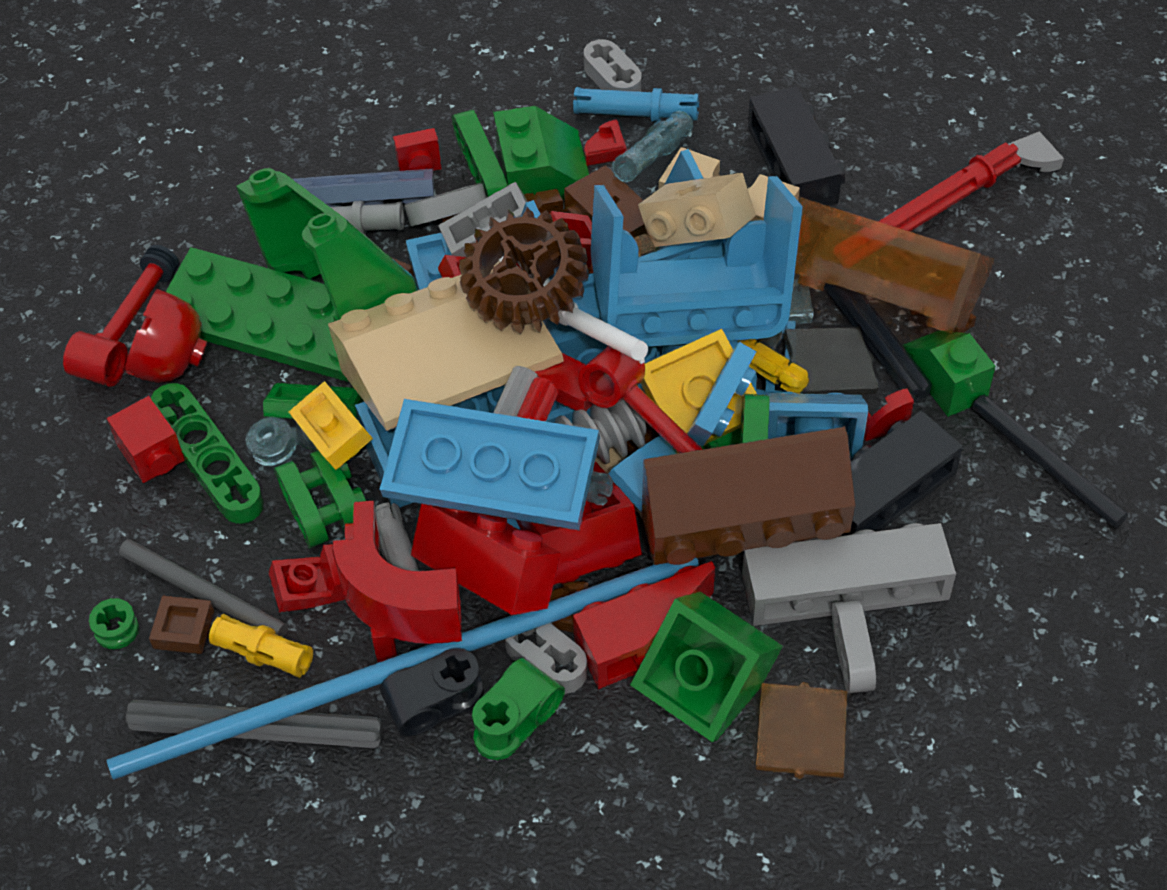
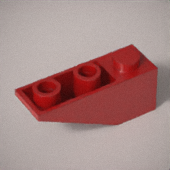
[573,561,715,689]

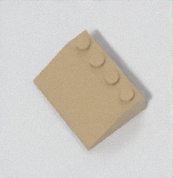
[328,261,564,431]

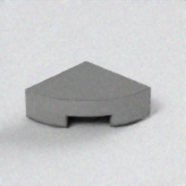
[1008,131,1064,172]

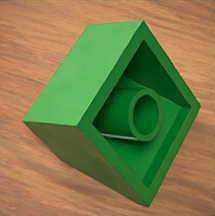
[493,106,589,200]
[630,592,783,742]

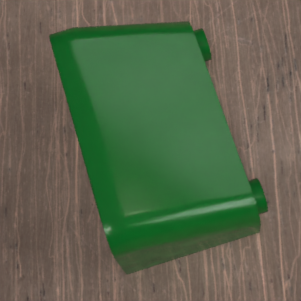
[236,168,418,321]

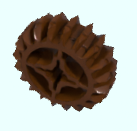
[459,207,589,335]

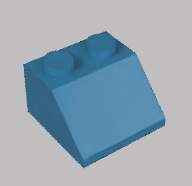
[765,392,868,461]

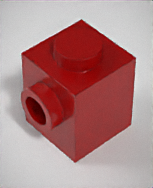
[106,396,185,483]

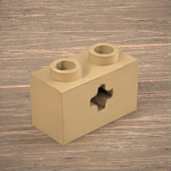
[638,173,756,247]

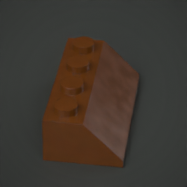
[642,427,856,565]

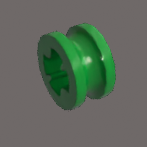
[89,598,139,649]

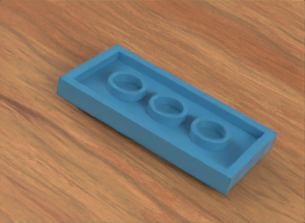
[379,399,600,530]

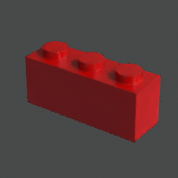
[411,504,561,615]

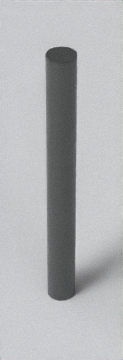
[119,539,288,638]

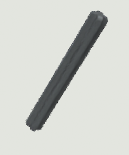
[126,699,383,748]

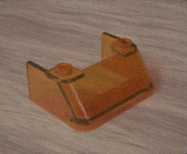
[795,197,995,334]

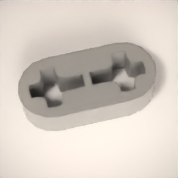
[584,39,641,92]
[404,183,487,226]
[832,600,876,693]
[505,623,587,694]

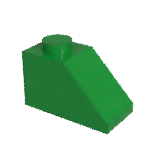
[903,330,996,417]

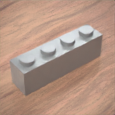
[742,523,956,626]

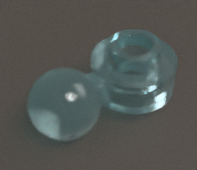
[246,417,318,466]

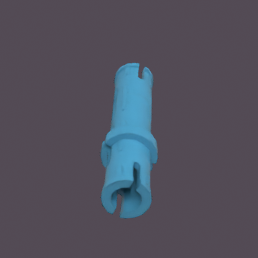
[573,87,699,122]

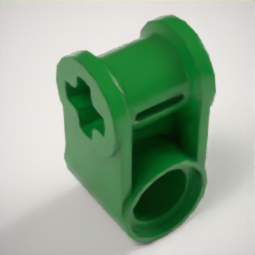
[472,658,565,760]

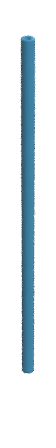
[107,558,699,780]

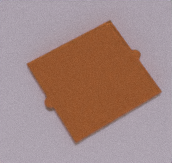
[756,682,847,779]

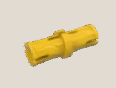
[209,614,313,678]

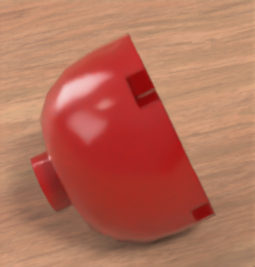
[125,289,208,383]

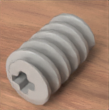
[554,400,646,464]

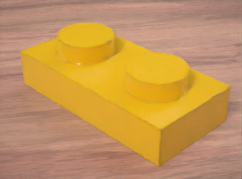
[289,381,373,470]

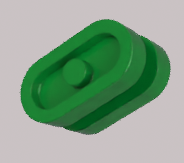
[274,450,366,548]

